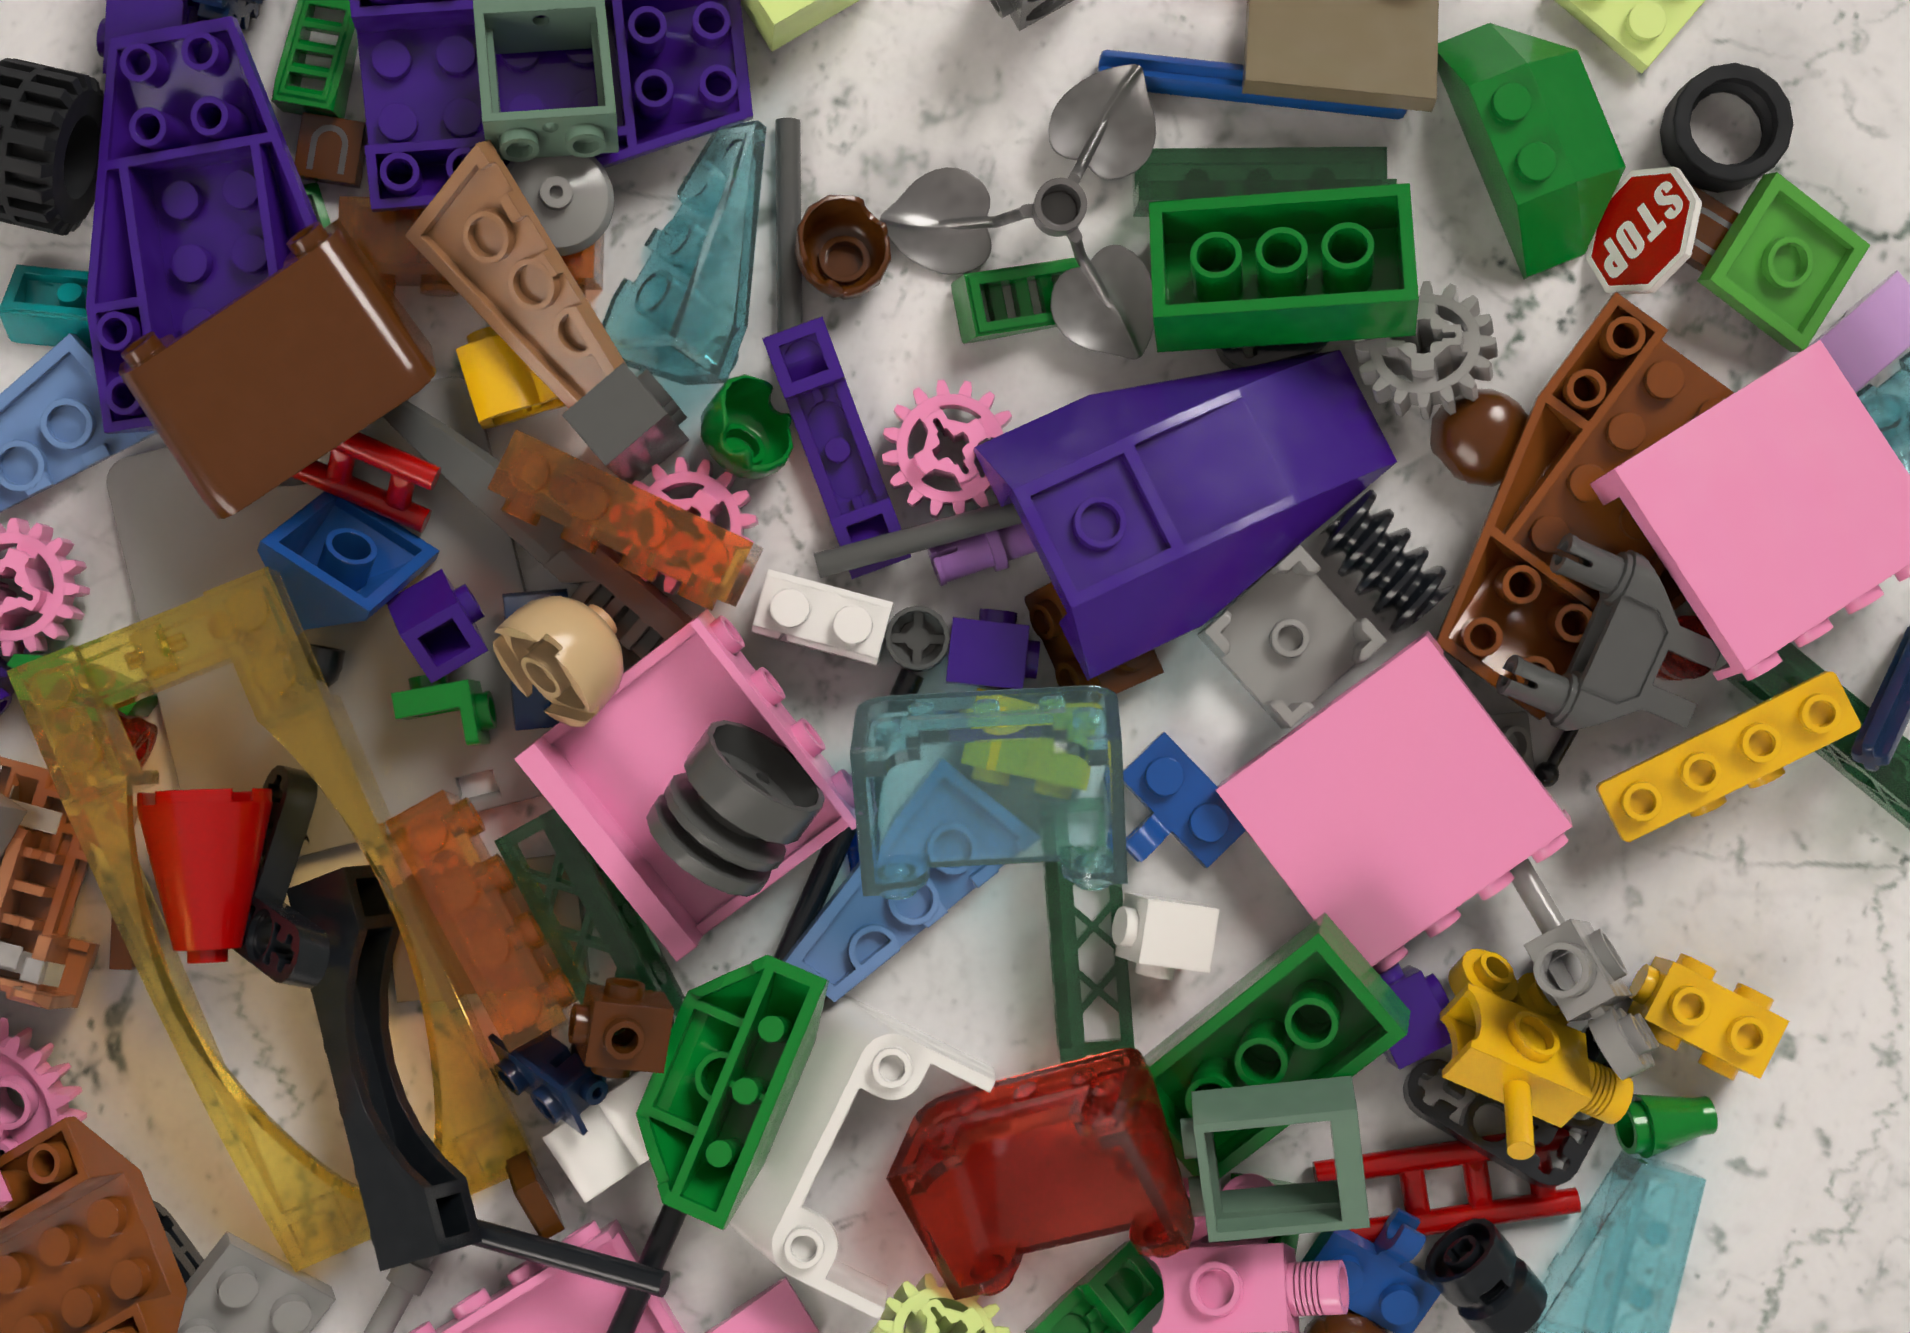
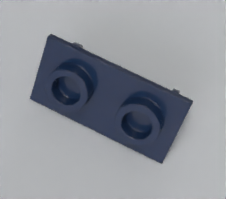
[488,1026,608,1136]

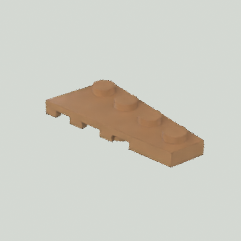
[404,140,627,408]

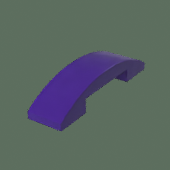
[762,317,912,579]

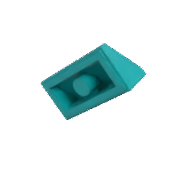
[0,264,92,350]

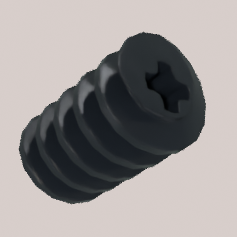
[1319,490,1455,634]

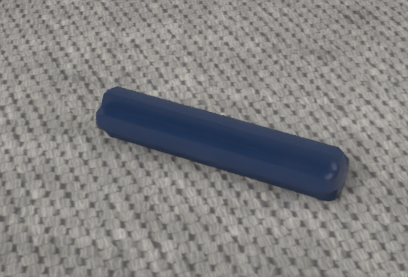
[1851,626,1910,771]

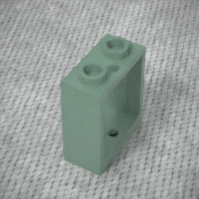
[473,0,619,162]
[1180,1076,1370,1242]

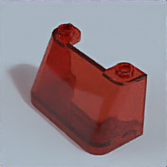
[886,1048,1195,1300]

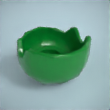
[701,374,794,480]

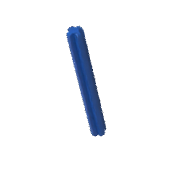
[1097,50,1407,119]

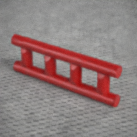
[292,432,442,533]
[1312,1125,1581,1243]

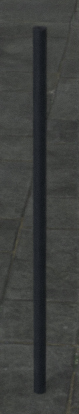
[606,668,924,1333]

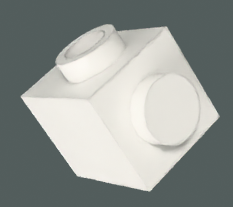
[1112,892,1220,980]

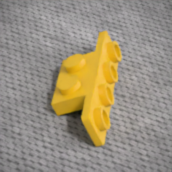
[1596,671,1861,842]

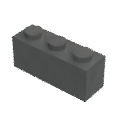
[562,362,689,488]

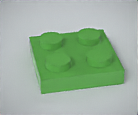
[1697,172,1870,352]

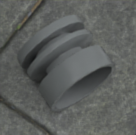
[646,720,825,897]

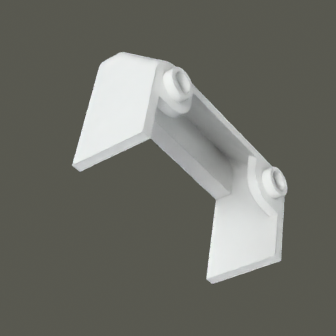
[728,995,996,1320]

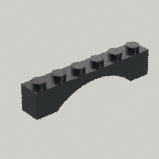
[287,863,482,1272]

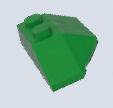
[1437,23,1626,279]
[636,955,829,1230]

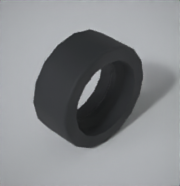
[1660,63,1794,193]

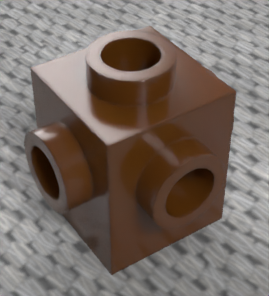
[568,977,674,1079]

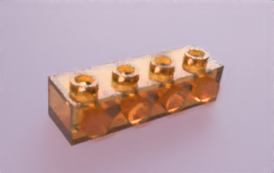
[487,429,764,611]
[385,789,578,1053]

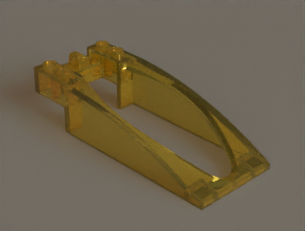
[6,567,538,1272]

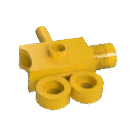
[1440,949,1634,1160]

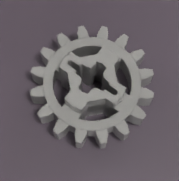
[1355,281,1498,420]

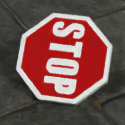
[1586,166,1702,295]

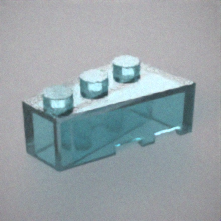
[1526,1151,1706,1333]

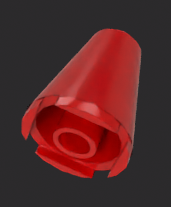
[136,788,273,964]

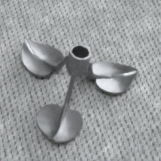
[880,64,1156,360]

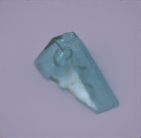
[602,120,767,385]

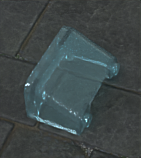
[850,685,1128,900]

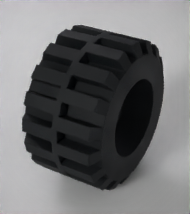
[0,58,104,236]

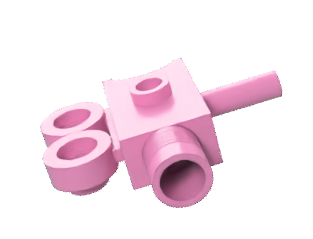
[1150,1174,1349,1333]

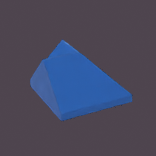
[257,491,439,631]

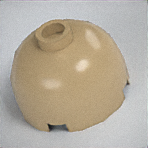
[493,596,624,727]

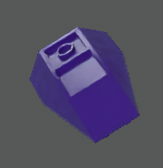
[349,0,753,212]
[86,16,317,434]
[973,350,1397,681]

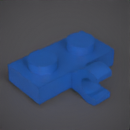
[1116,732,1246,868]
[1301,1207,1441,1333]

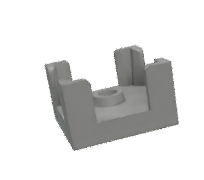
[1197,545,1387,729]

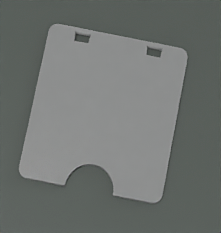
[106,377,552,857]

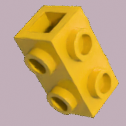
[1627,953,1789,1081]

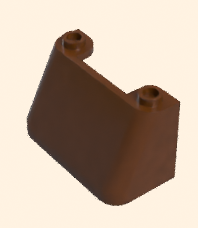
[118,219,436,519]

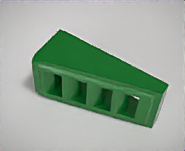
[271,0,358,119]
[951,258,1080,344]

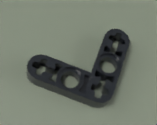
[233,765,330,989]
[1403,1025,1611,1188]

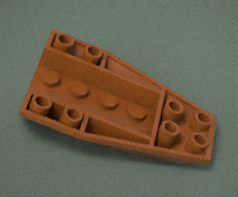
[1435,292,1734,720]
[0,1116,188,1333]

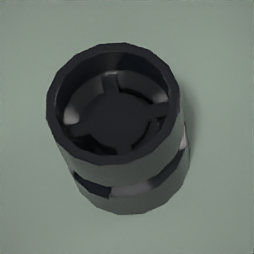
[1425,1218,1548,1333]

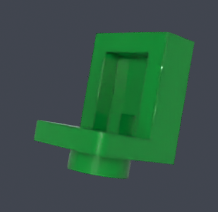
[391,675,497,746]

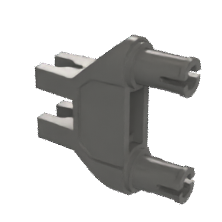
[1496,533,1721,731]

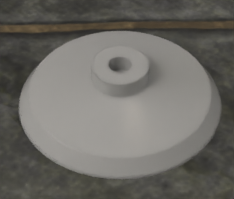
[506,155,614,256]

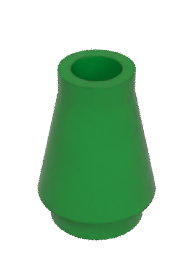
[1614,1094,1718,1159]

